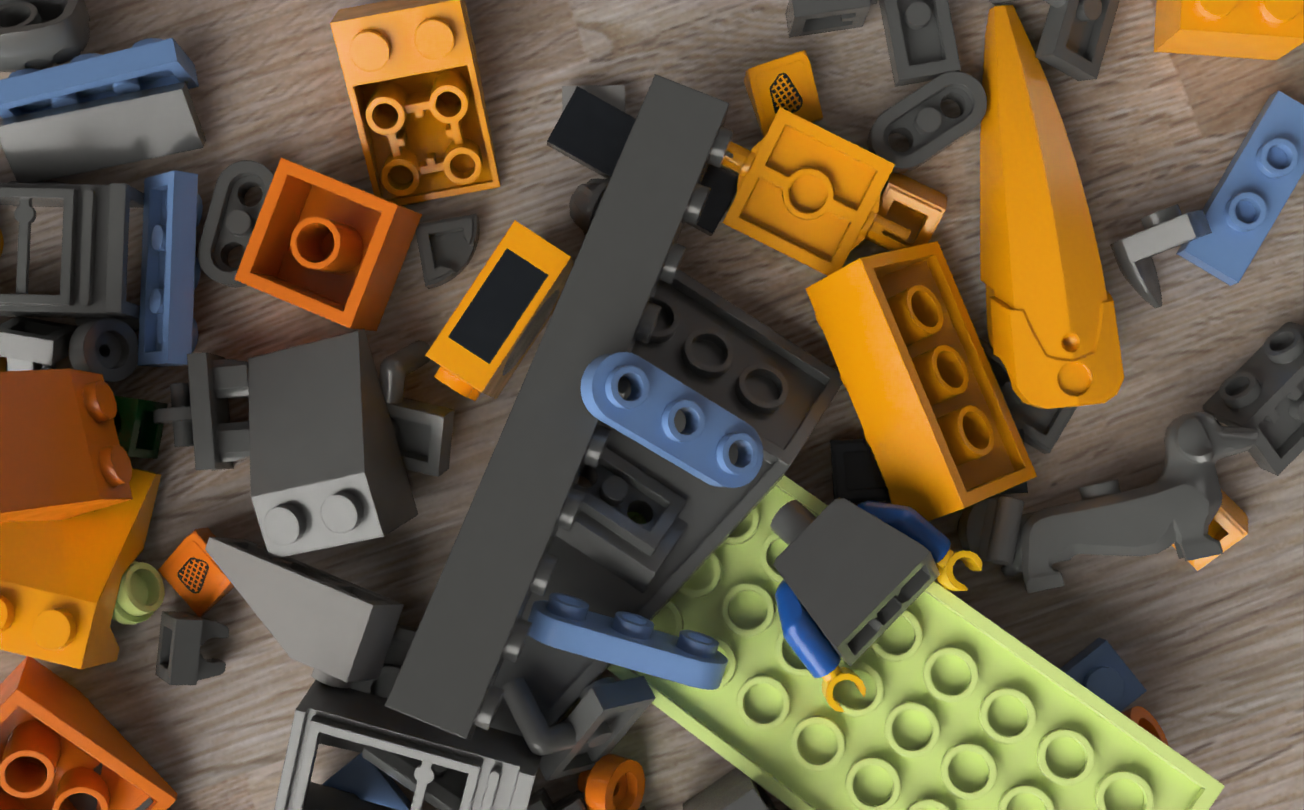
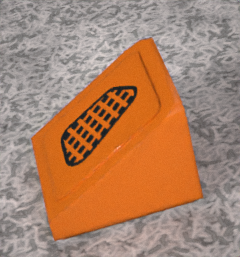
[158,527,234,617]

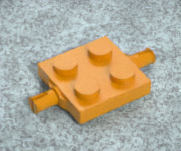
[722,107,911,276]

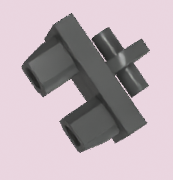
[152,352,250,471]

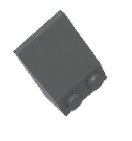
[248,329,418,560]

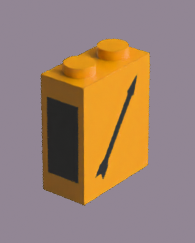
[425,220,574,401]

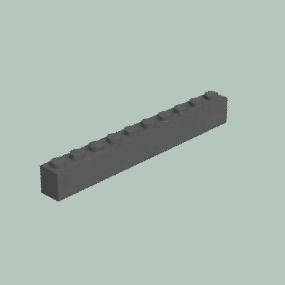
[385,74,734,739]

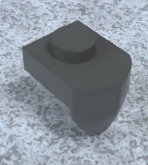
[1110,204,1212,309]

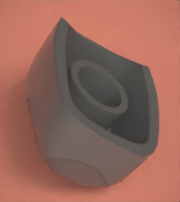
[0,0,90,73]

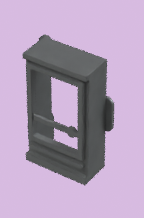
[0,181,144,332]
[274,680,542,810]

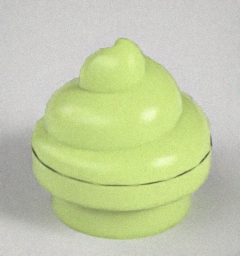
[112,561,165,625]

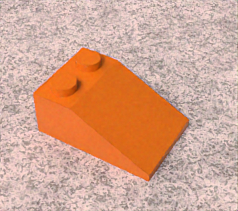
[0,368,133,522]
[0,656,177,810]

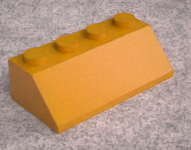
[805,241,1037,521]

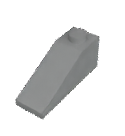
[205,537,404,688]

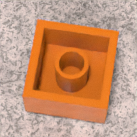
[234,158,422,331]

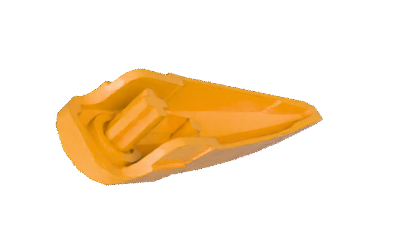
[980,5,1124,409]

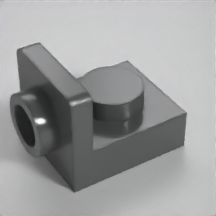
[785,0,878,38]

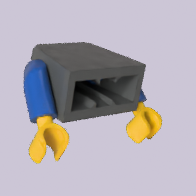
[770,498,982,712]

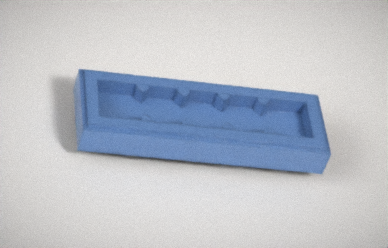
[1176,90,1304,286]

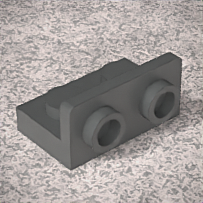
[1203,322,1304,476]

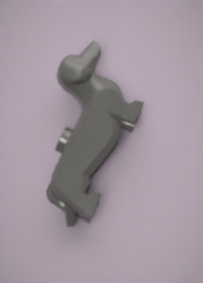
[1001,412,1259,593]

